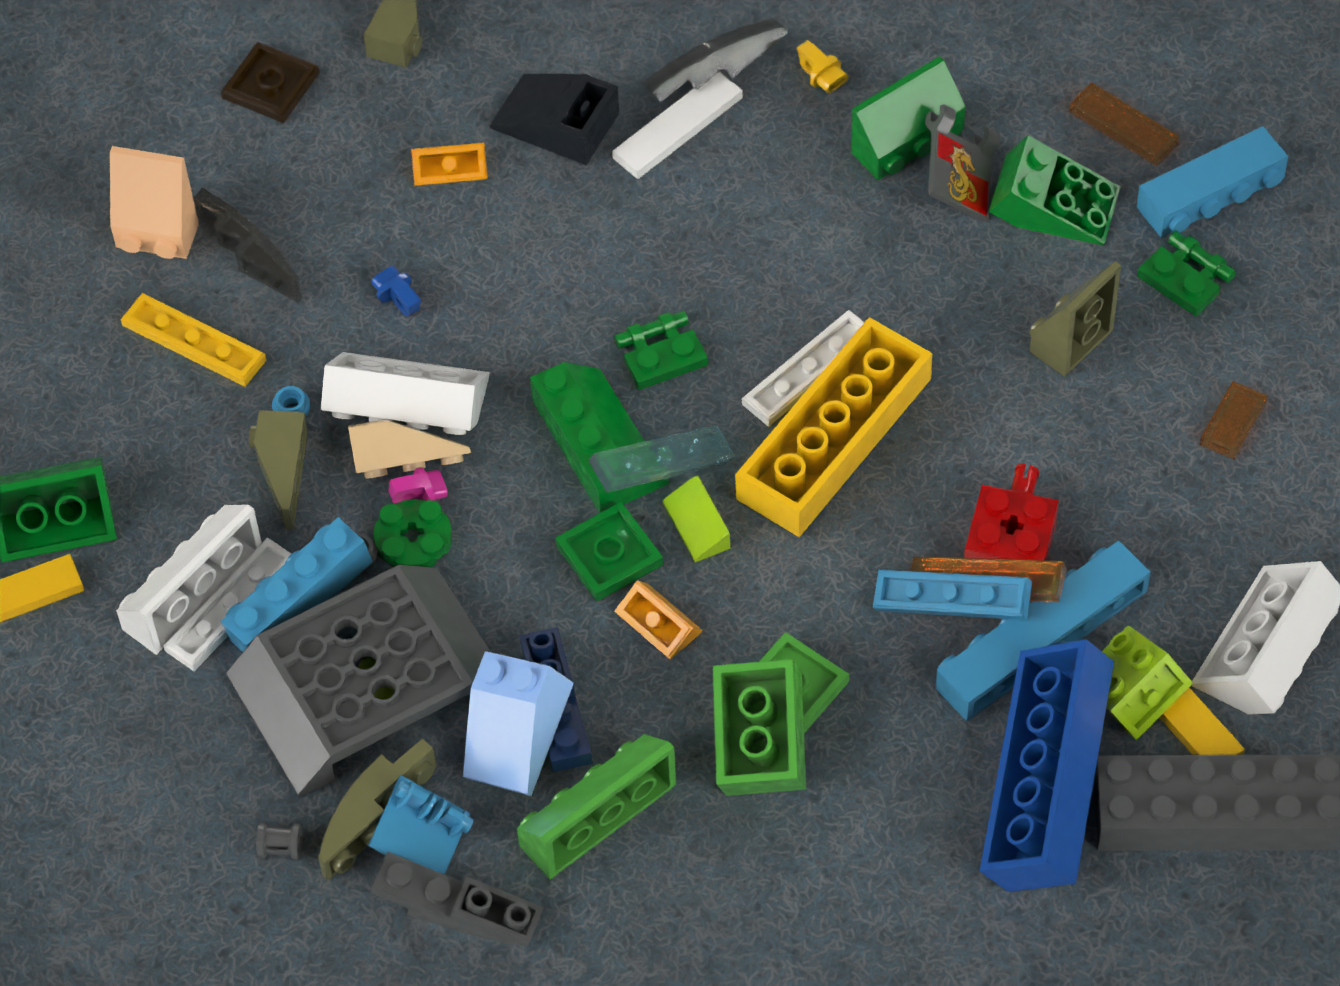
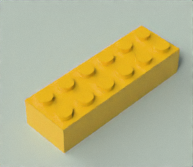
[735,317,932,537]

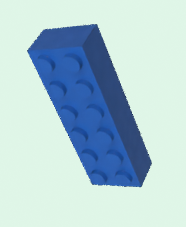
[980,639,1114,892]

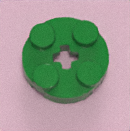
[373,499,452,567]

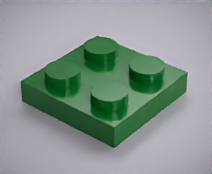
[555,502,663,602]

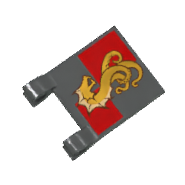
[925,104,1000,222]

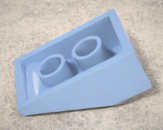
[463,651,574,796]

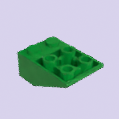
[989,135,1120,246]

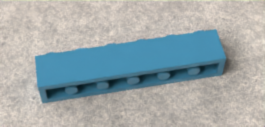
[936,540,1150,721]

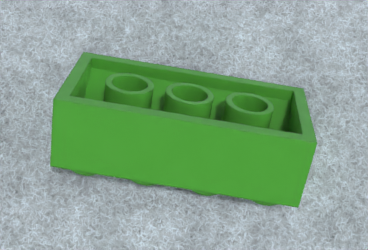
[517,734,676,879]

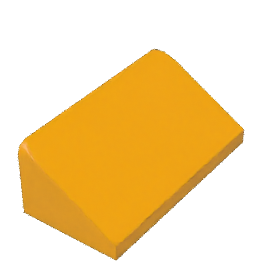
[411,143,487,186]
[614,580,703,659]

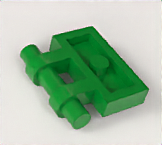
[1137,231,1236,317]
[614,310,708,390]

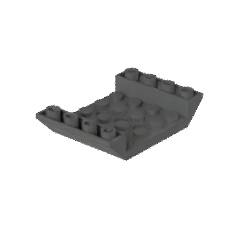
[226,565,491,798]

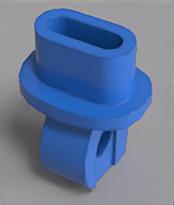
[371,266,421,317]

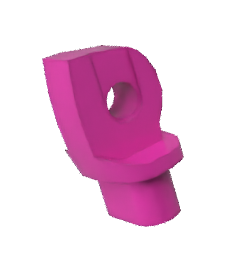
[388,467,447,504]

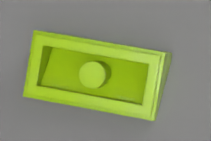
[663,475,730,563]

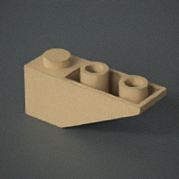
[348,419,471,479]

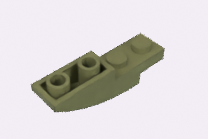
[319,738,437,881]

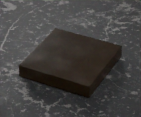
[221,42,320,123]

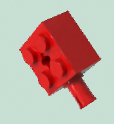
[963,463,1059,589]

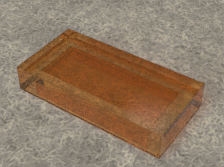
[1199,381,1268,460]

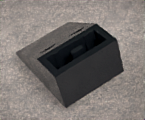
[490,74,620,165]

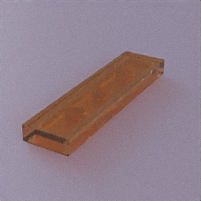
[910,557,1067,602]

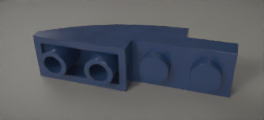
[519,627,593,772]

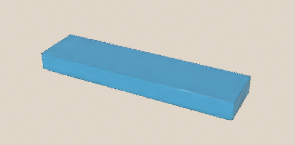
[873,570,1032,620]

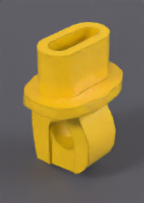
[797,40,849,94]

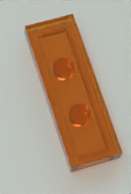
[1069,82,1180,166]

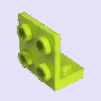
[1102,626,1193,740]

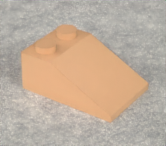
[110,146,199,259]

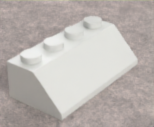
[321,352,490,435]
[116,505,262,655]
[1192,561,1340,714]

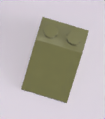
[1030,261,1121,377]

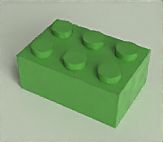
[713,659,806,796]

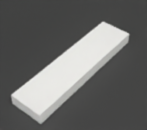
[612,70,743,179]
[742,310,865,427]
[163,537,291,671]

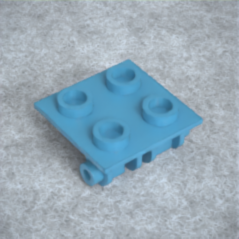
[368,775,474,874]

